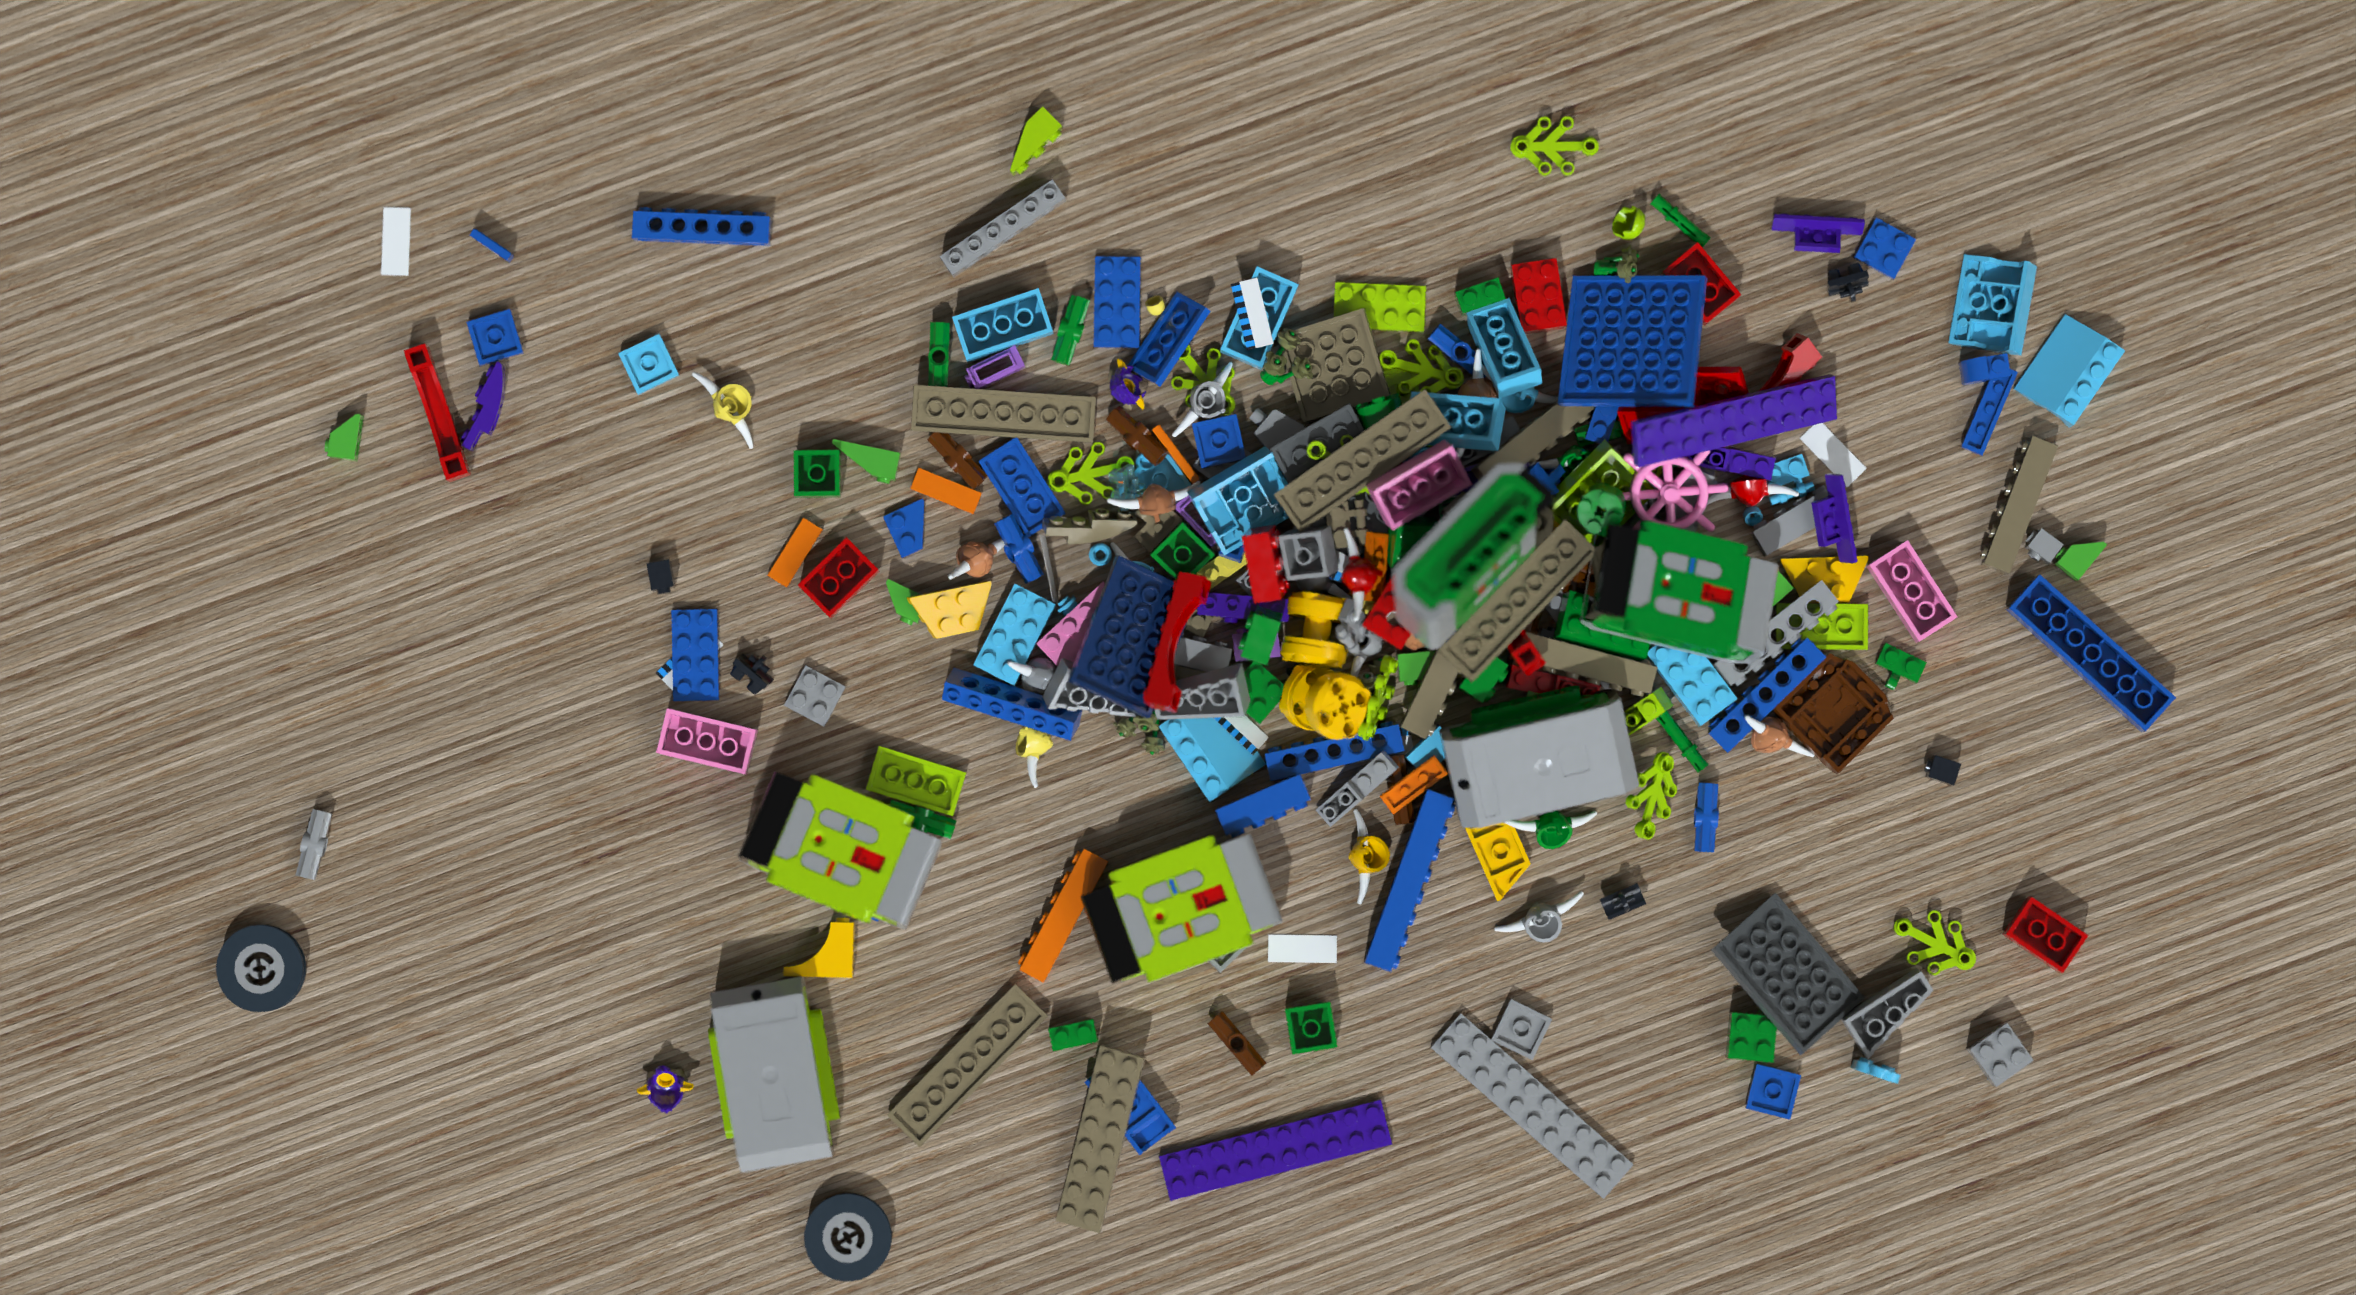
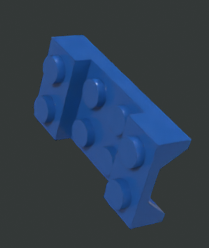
[1085,1076,1176,1155]

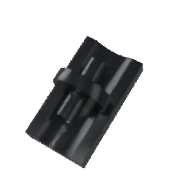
[1827,263,1869,303]
[730,654,774,695]
[1599,883,1646,920]

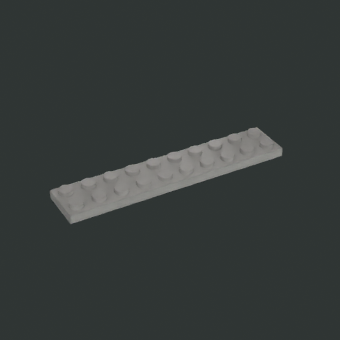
[1431,1013,1634,1199]

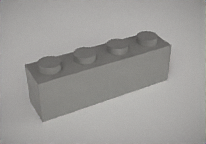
[1751,485,1828,557]
[1174,633,1232,672]

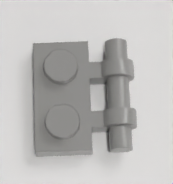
[1335,599,1369,656]

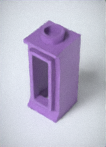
[964,345,1026,389]
[1175,495,1216,548]

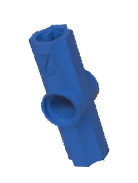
[1428,324,1486,378]
[994,514,1044,584]
[1694,783,1719,853]

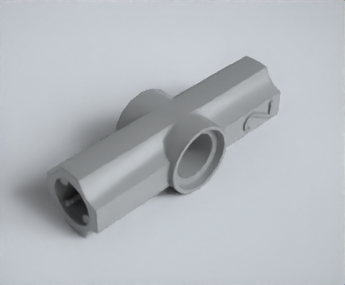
[296,809,333,880]

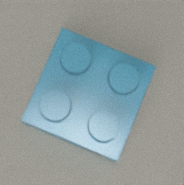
[618,334,679,395]

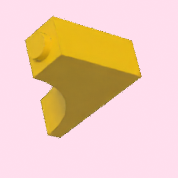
[783,918,855,978]

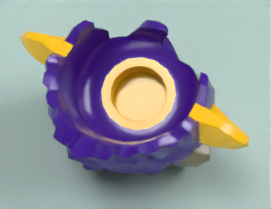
[1108,358,1146,410]
[637,1065,694,1114]

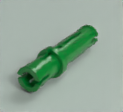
[1650,193,1711,248]
[1656,710,1709,773]

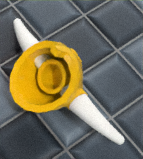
[1348,809,1390,904]

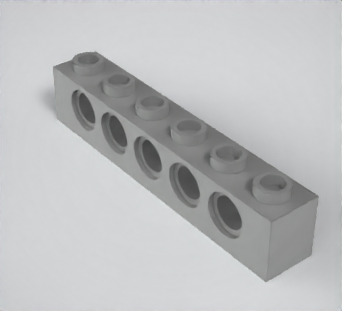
[940,179,1066,278]
[1713,580,1839,687]

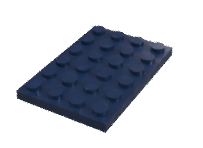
[1067,555,1187,719]

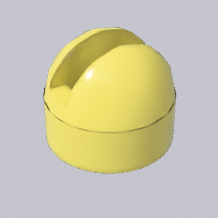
[1145,296,1165,316]

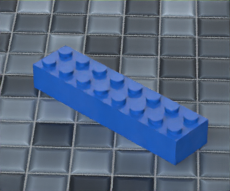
[2005,574,2176,732]
[1364,790,1456,972]

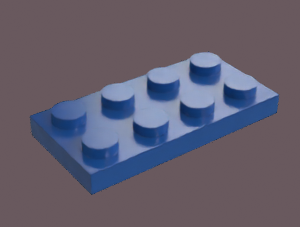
[1094,256,1141,348]
[1128,292,1211,387]
[978,438,1066,538]
[671,609,719,702]

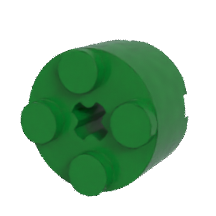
[1355,393,1402,431]
[1577,482,1626,534]

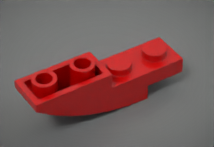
[1505,665,1601,695]

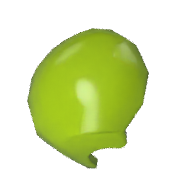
[1612,206,1645,240]

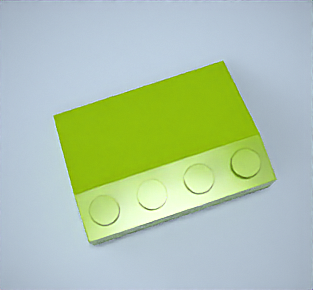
[1540,440,1654,545]

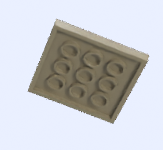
[1277,308,1391,422]

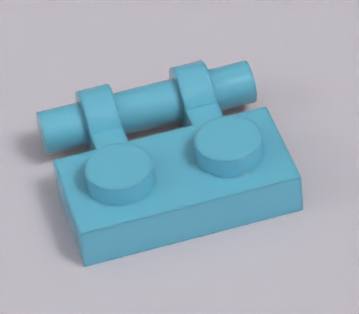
[1767,454,1815,505]

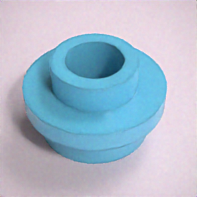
[1089,543,1112,566]
[1057,595,1078,616]

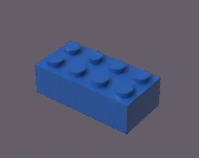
[1215,774,1311,838]

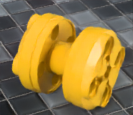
[1280,592,1347,668]
[1279,664,1371,740]

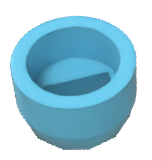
[1743,506,1763,526]

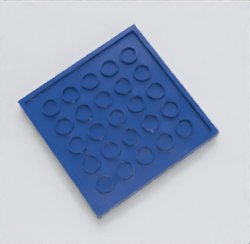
[1558,275,1707,407]

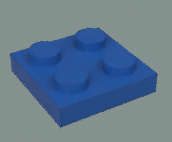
[1854,217,1916,280]
[467,309,524,366]
[1192,414,1246,469]
[1745,1064,1801,1120]

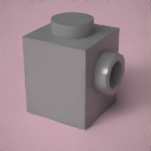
[2025,528,2064,564]

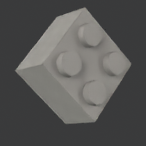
[1278,525,1339,581]
[1967,1022,2034,1087]

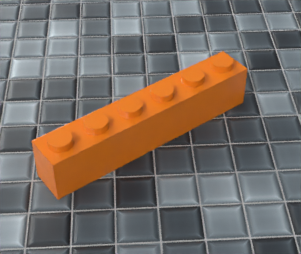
[1018,849,1108,983]

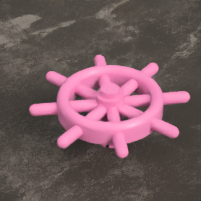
[1622,450,1729,532]

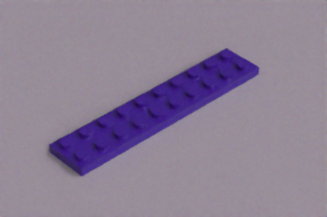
[1631,374,1837,468]
[1159,1100,1392,1201]

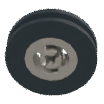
[216,925,306,1012]
[804,1193,892,1282]

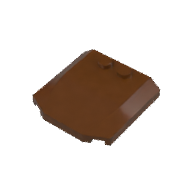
[1773,653,1894,774]

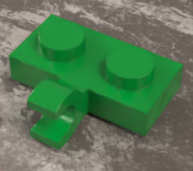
[1875,643,1927,690]

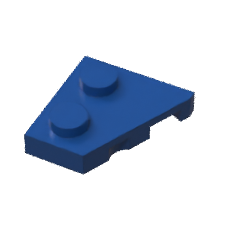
[883,498,925,558]

